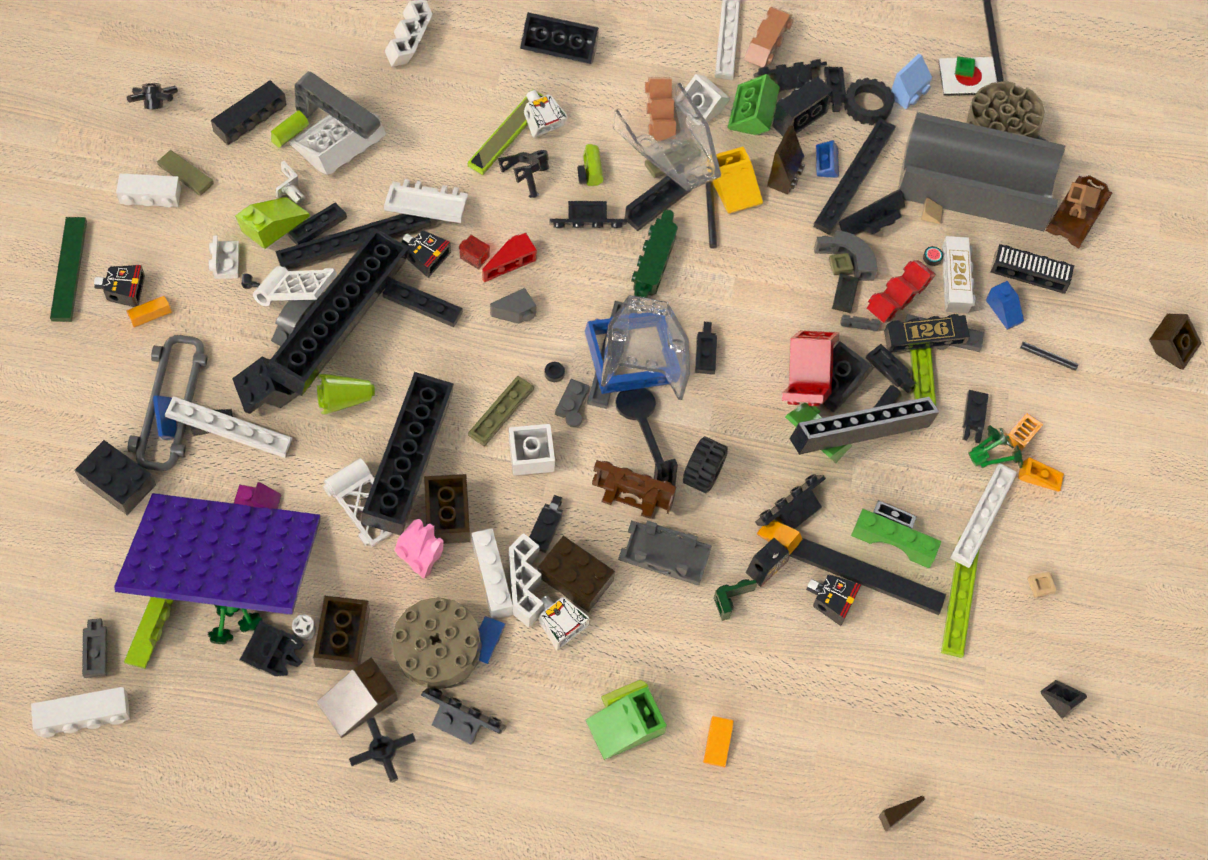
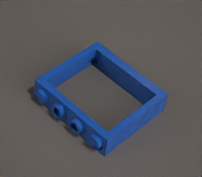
[584,311,683,394]

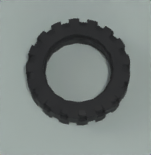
[844,78,894,125]

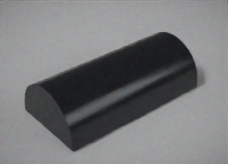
[520,12,599,64]

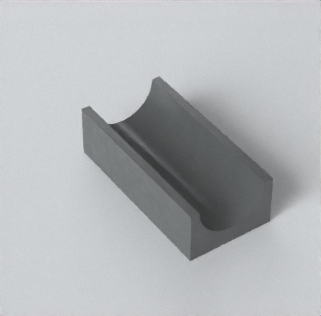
[898,112,1066,232]

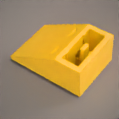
[706,146,763,214]

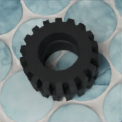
[683,436,728,494]

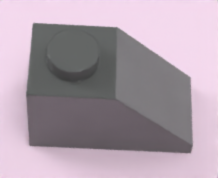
[490,288,536,324]

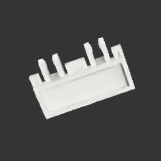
[384,179,468,223]

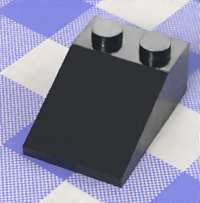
[822,341,874,413]

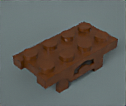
[1045,175,1112,248]
[592,460,677,519]

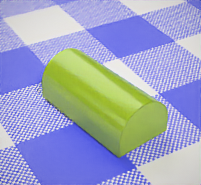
[271,110,309,148]
[583,144,604,186]

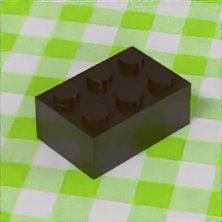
[424,474,470,544]
[537,535,615,613]
[313,595,370,671]

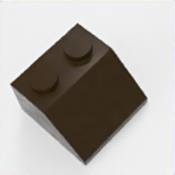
[1149,314,1202,369]

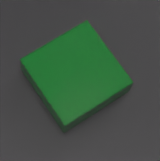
[955,56,975,77]

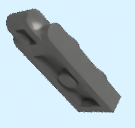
[82,618,107,678]

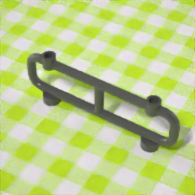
[127,335,208,471]

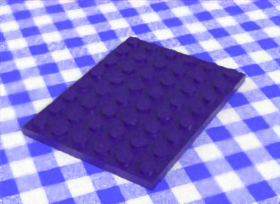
[114,493,320,615]

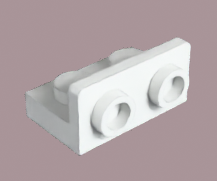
[209,236,240,279]

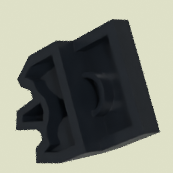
[239,620,304,677]

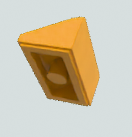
[126,296,172,327]

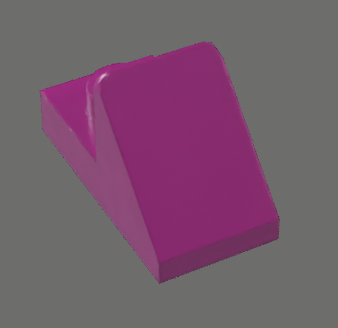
[234,482,281,509]

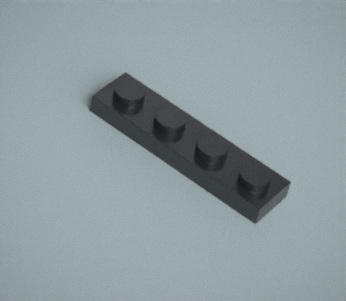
[382,278,463,327]

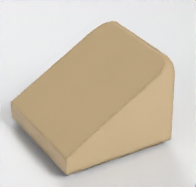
[921,198,943,224]

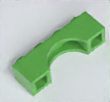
[851,508,941,568]

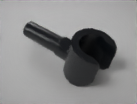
[241,274,261,289]

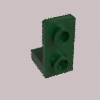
[713,579,757,621]

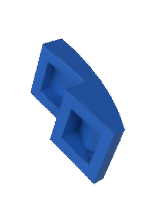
[479,616,506,664]

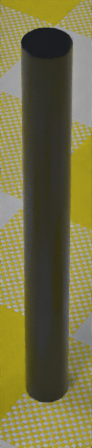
[705,181,717,249]

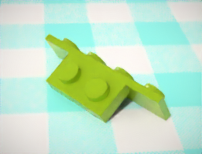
[124,597,174,669]

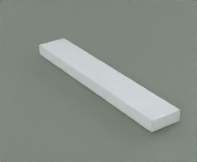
[715,0,740,80]
[165,396,292,458]
[950,463,1017,568]

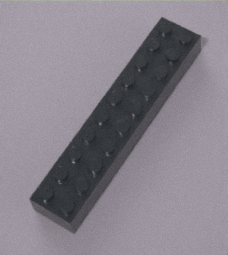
[266,228,409,396]

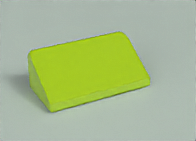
[601,680,648,708]

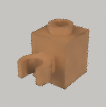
[1067,182,1101,219]

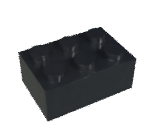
[772,76,833,136]
[74,440,156,515]

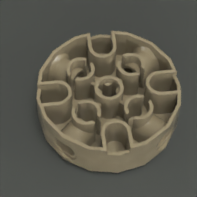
[967,81,1045,139]
[391,597,482,689]

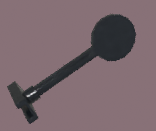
[615,388,678,486]

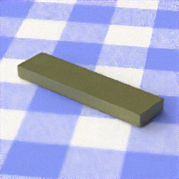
[468,375,534,447]

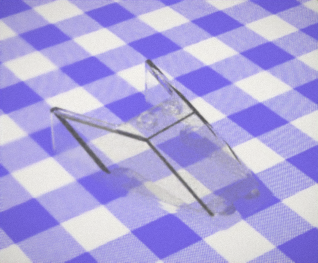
[613,83,721,192]
[601,295,690,400]

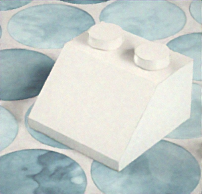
[674,74,731,127]

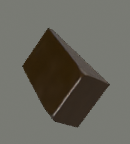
[879,796,925,832]

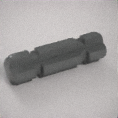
[841,315,880,331]

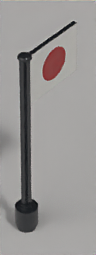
[938,0,1004,96]

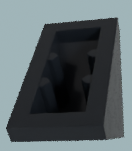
[1040,680,1087,719]

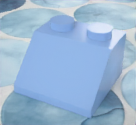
[891,54,932,109]

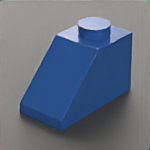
[986,281,1024,330]

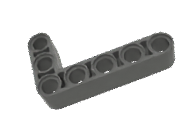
[294,71,381,139]

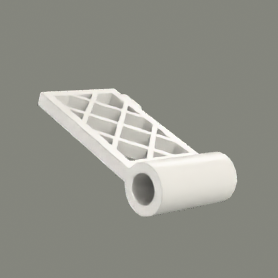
[253,266,337,306]
[323,458,407,547]

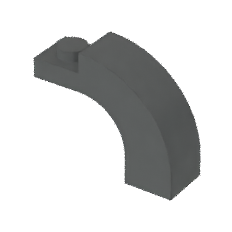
[814,231,878,281]
[271,291,324,346]

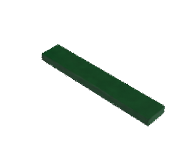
[50,217,87,322]

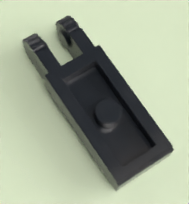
[962,390,989,444]

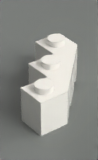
[385,0,432,67]
[509,533,544,627]

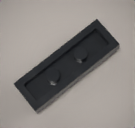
[287,202,347,245]

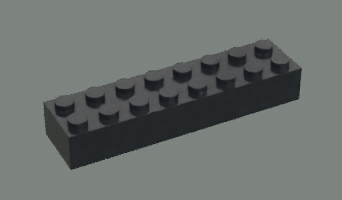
[361,372,454,535]

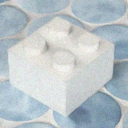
[509,424,555,476]

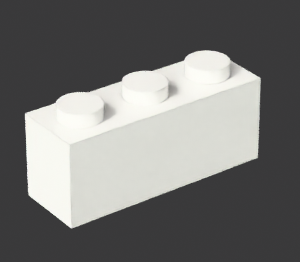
[116,173,181,207]

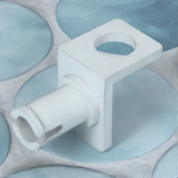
[276,161,306,205]

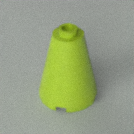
[317,373,375,415]

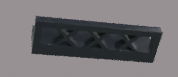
[625,165,693,232]

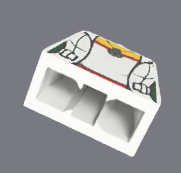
[524,90,568,138]
[539,595,590,650]

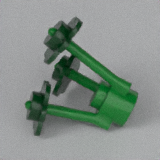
[208,605,263,645]

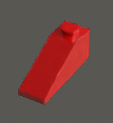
[482,232,537,282]

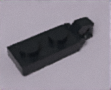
[824,67,846,112]
[695,321,717,374]
[866,344,915,393]
[529,495,563,553]

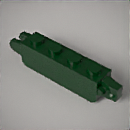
[631,210,678,303]

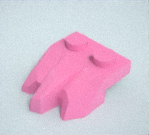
[394,519,444,579]

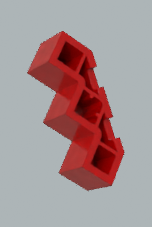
[866,260,936,323]

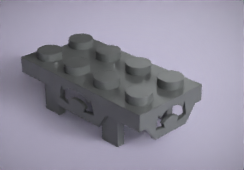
[618,520,712,586]

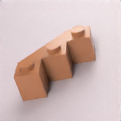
[744,7,794,67]
[645,77,676,140]

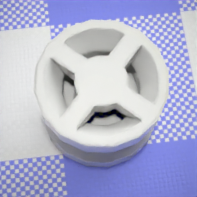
[292,615,316,641]

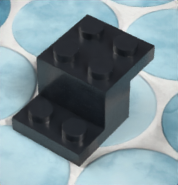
[232,357,311,414]

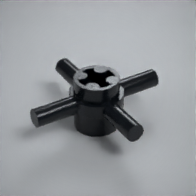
[127,83,178,109]
[348,717,416,783]

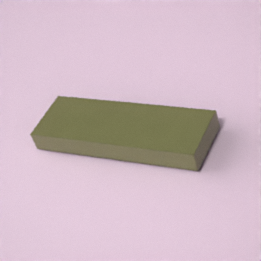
[157,150,214,196]

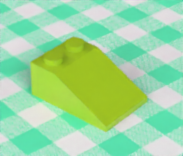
[235,197,310,249]

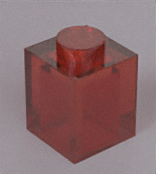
[459,235,490,270]

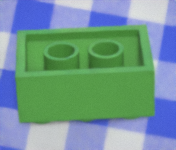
[727,74,780,135]
[785,402,852,464]

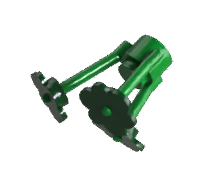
[968,425,1023,468]

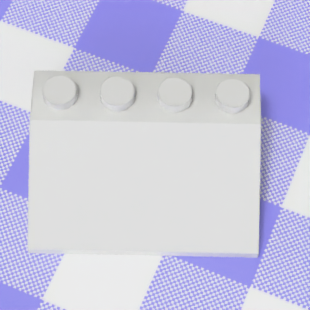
[289,112,386,175]

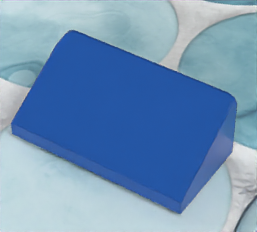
[816,140,839,178]
[153,395,177,440]

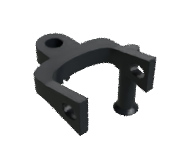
[498,150,549,198]

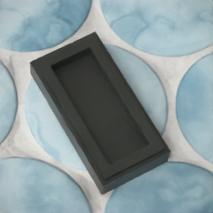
[832,273,859,313]

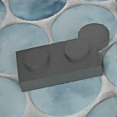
[555,379,589,428]

